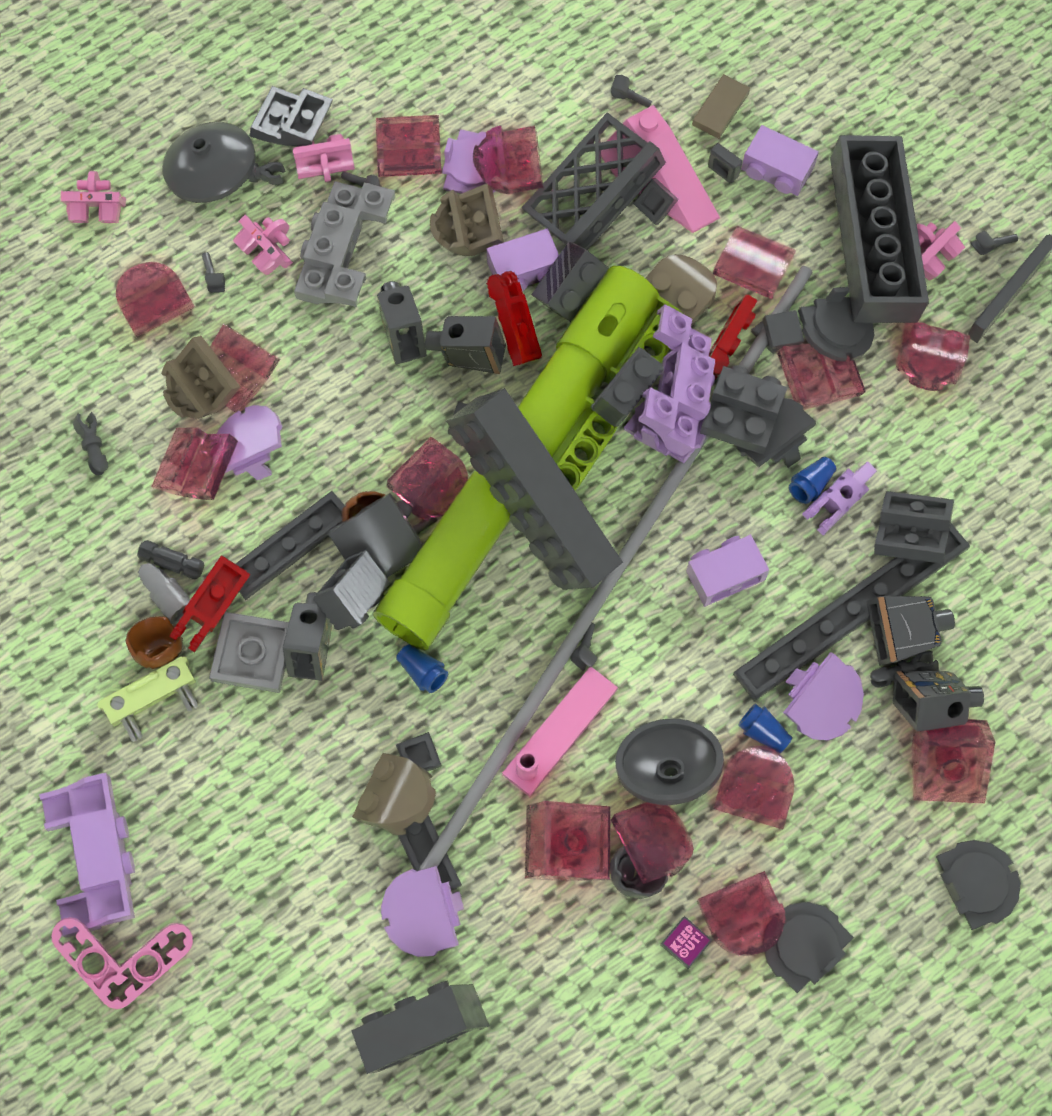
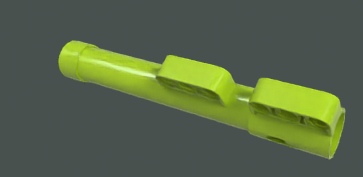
[373,266,683,651]

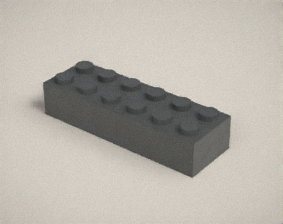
[830,135,929,323]
[446,388,623,590]

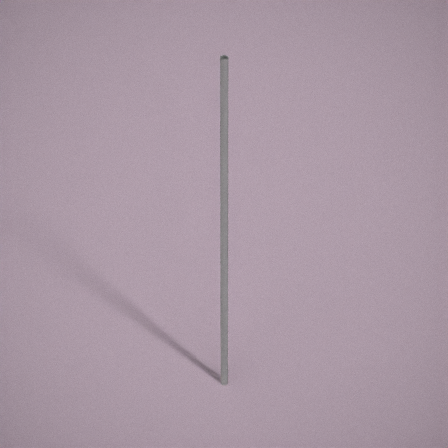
[419,266,813,870]

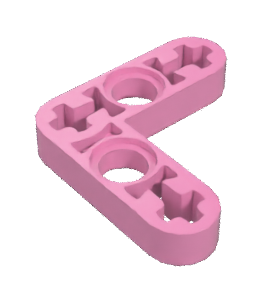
[51,917,193,1009]

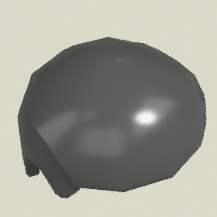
[609,842,668,899]

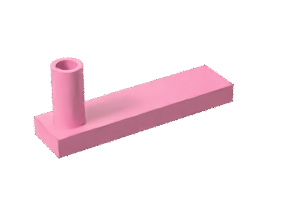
[502,667,618,797]

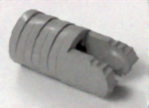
[138,563,190,624]

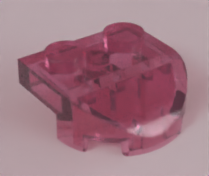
[473,125,544,194]
[116,262,195,338]
[896,322,970,391]
[387,437,468,520]
[713,745,794,829]
[611,802,694,884]
[697,871,785,956]

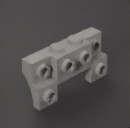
[294,181,396,307]

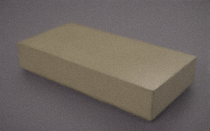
[692,74,750,139]

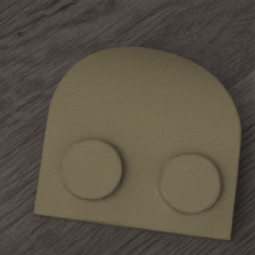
[430,183,504,256]
[646,254,717,326]
[161,336,240,419]
[352,753,436,835]

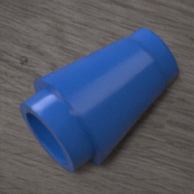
[789,457,837,504]
[396,644,448,693]
[738,703,793,754]

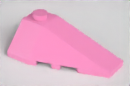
[601,105,720,233]

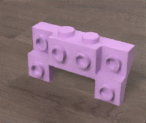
[638,305,715,457]
[39,773,135,938]

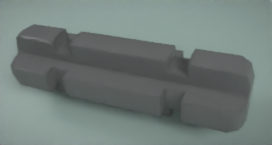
[137,540,204,579]

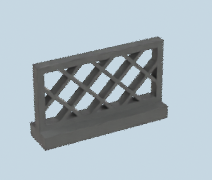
[522,113,666,250]

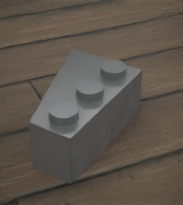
[351,981,489,1074]

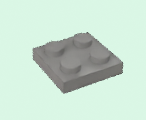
[209,612,289,693]

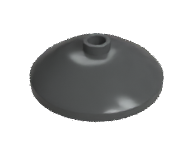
[162,122,256,203]
[615,719,724,805]

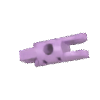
[802,462,877,535]

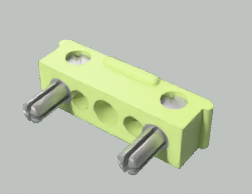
[97,656,198,742]

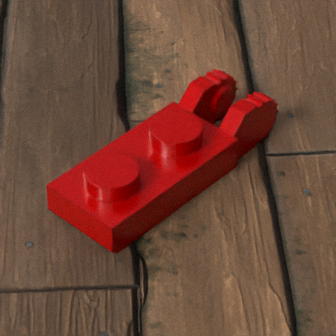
[486,271,542,366]
[709,294,758,380]
[170,555,251,653]

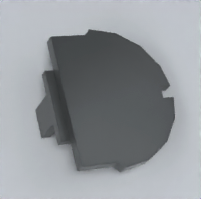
[798,287,875,362]
[734,398,816,468]
[936,840,1021,930]
[763,902,854,993]

